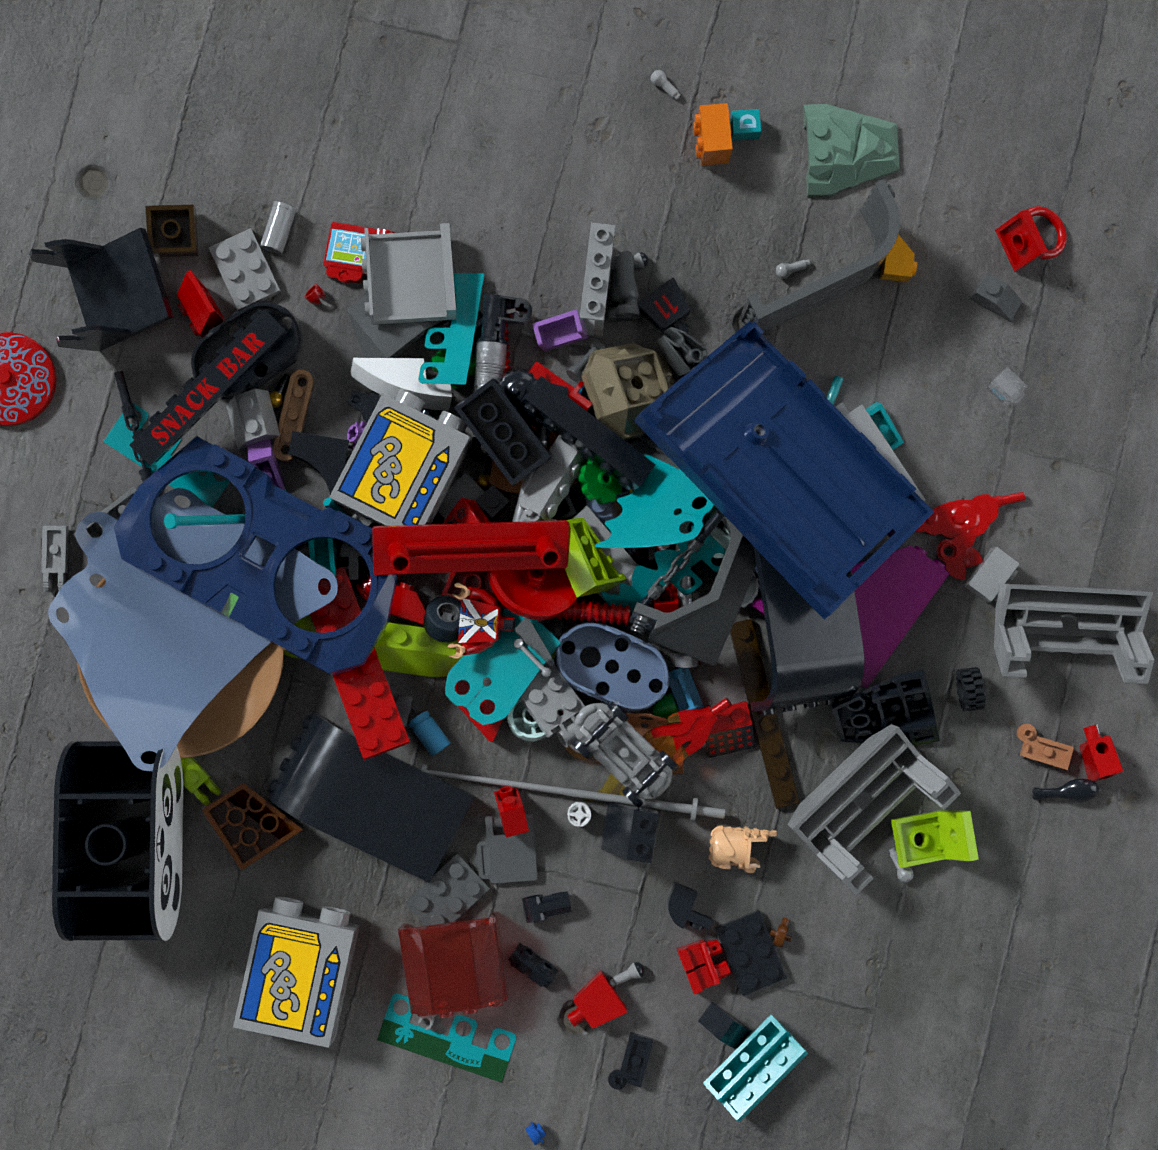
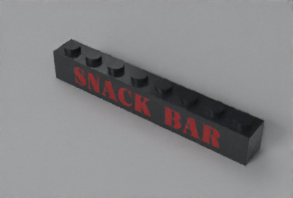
[130,309,289,466]

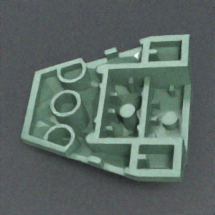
[803,104,899,197]

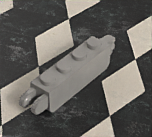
[519,435,587,522]

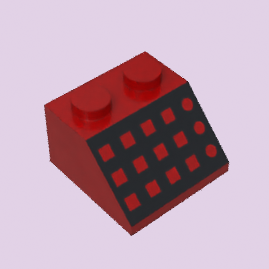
[705,701,755,758]

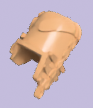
[709,826,777,873]

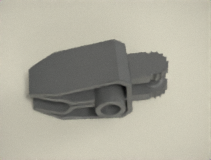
[657,327,708,377]

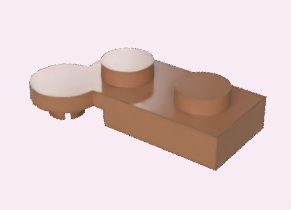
[1017,724,1074,770]

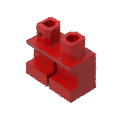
[676,939,731,995]

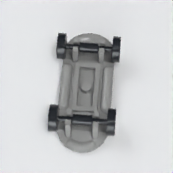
[571,701,680,808]

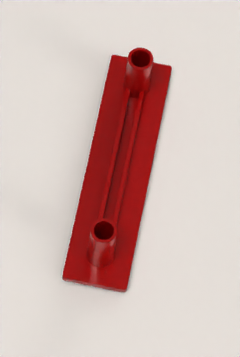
[372,520,569,575]

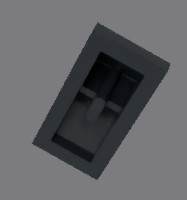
[698,1001,751,1050]

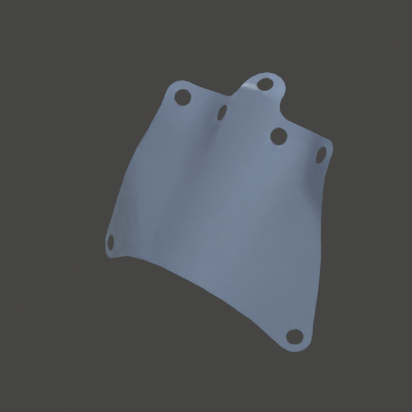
[48,488,338,771]

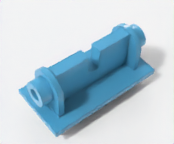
[669,668,704,711]

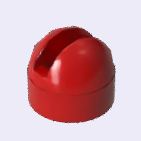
[304,284,325,305]

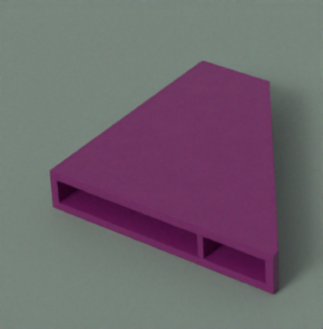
[749,545,950,689]

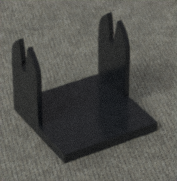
[29,228,173,352]

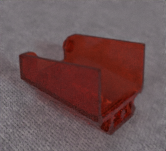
[398,911,508,1018]

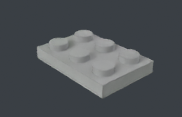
[209,228,281,311]

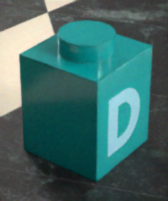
[730,109,761,141]

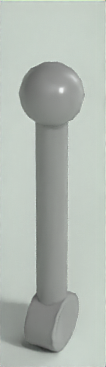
[514,639,551,677]

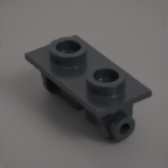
[508,943,558,988]

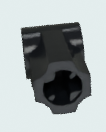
[522,891,572,923]

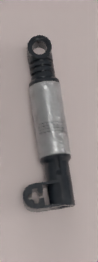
[468,294,532,462]

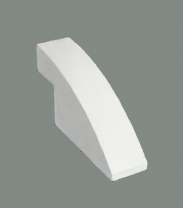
[351,358,452,411]

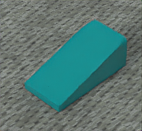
[866,402,904,450]

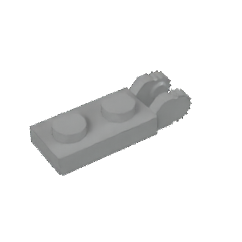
[41,526,69,592]

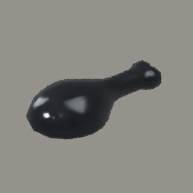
[1032,779,1099,802]

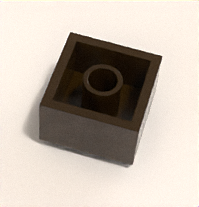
[145,204,199,257]

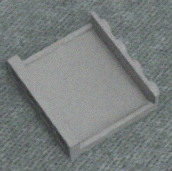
[580,222,615,338]
[361,223,456,325]

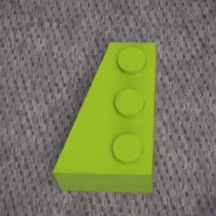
[564,517,627,597]

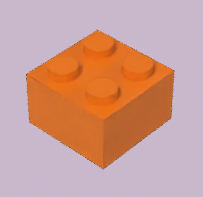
[693,103,732,166]

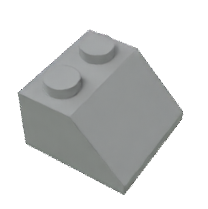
[226,389,280,450]

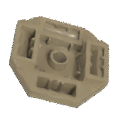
[581,343,675,440]

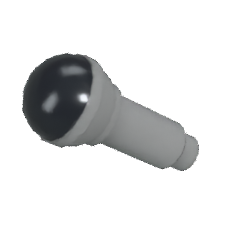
[634,252,649,268]
[610,962,645,987]

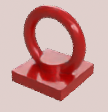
[995,206,1067,272]

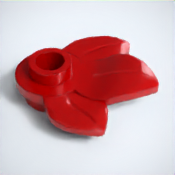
[936,533,983,580]

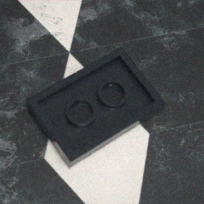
[715,910,787,996]

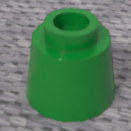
[651,692,679,719]

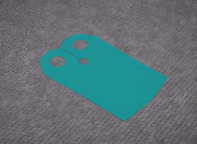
[445,607,561,725]

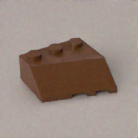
[202,783,303,871]

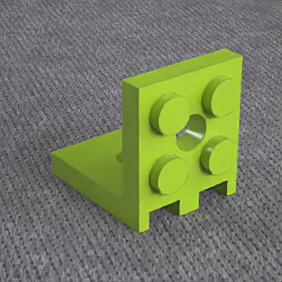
[891,810,979,868]

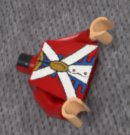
[448,583,515,659]

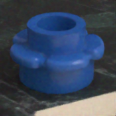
[525,1122,546,1145]

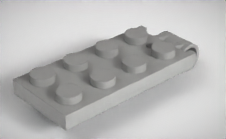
[519,662,585,748]

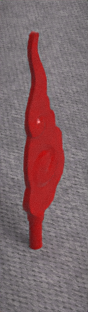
[915,492,1025,539]

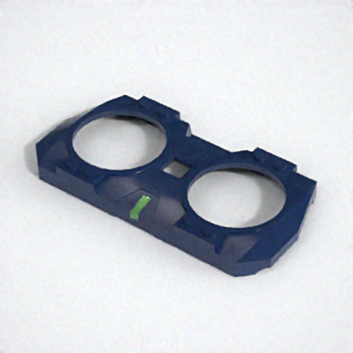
[114,436,398,676]

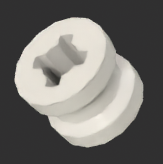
[567,802,591,827]

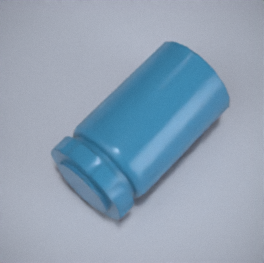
[408,711,451,757]

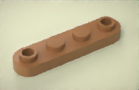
[273,370,314,462]

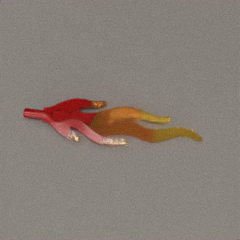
[584,697,732,801]

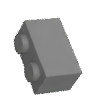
[963,546,1019,603]

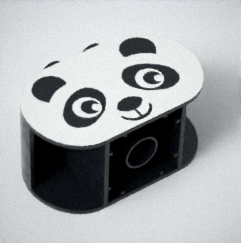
[52,741,183,941]

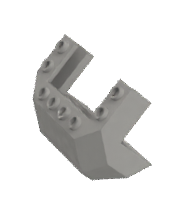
[994,584,1154,684]
[787,724,961,895]

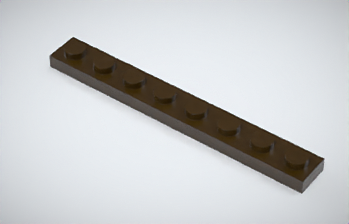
[730,618,799,809]

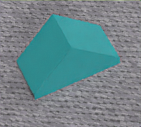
[308,538,337,576]

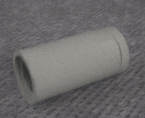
[260,201,296,254]

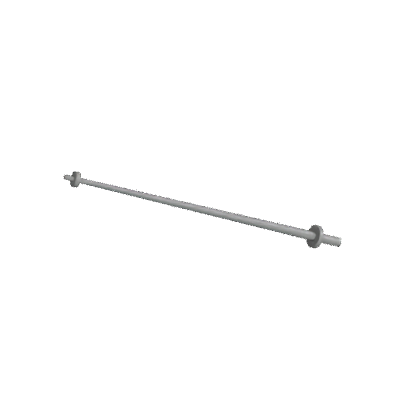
[418,764,725,822]

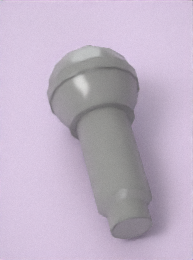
[651,70,681,100]
[776,260,811,279]
[888,847,914,883]

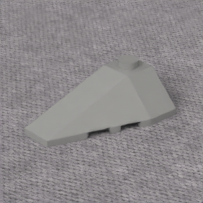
[572,506,637,605]

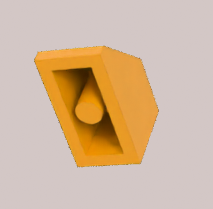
[880,234,917,282]

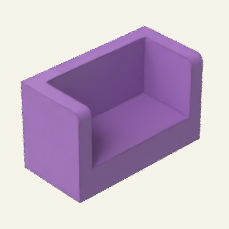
[533,309,589,352]

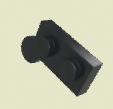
[608,1032,654,1090]

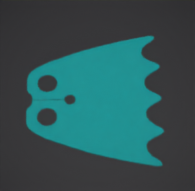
[595,455,714,548]

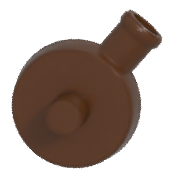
[770,917,792,947]

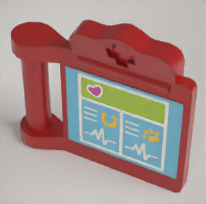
[323,222,395,284]

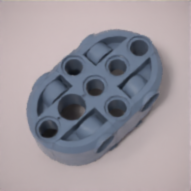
[555,621,670,713]

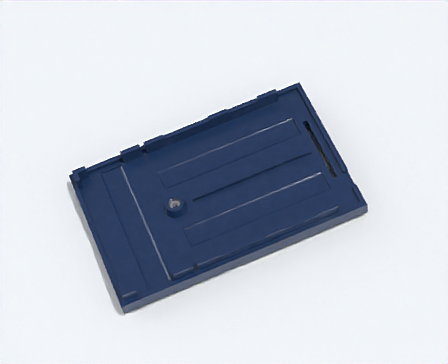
[634,321,934,620]

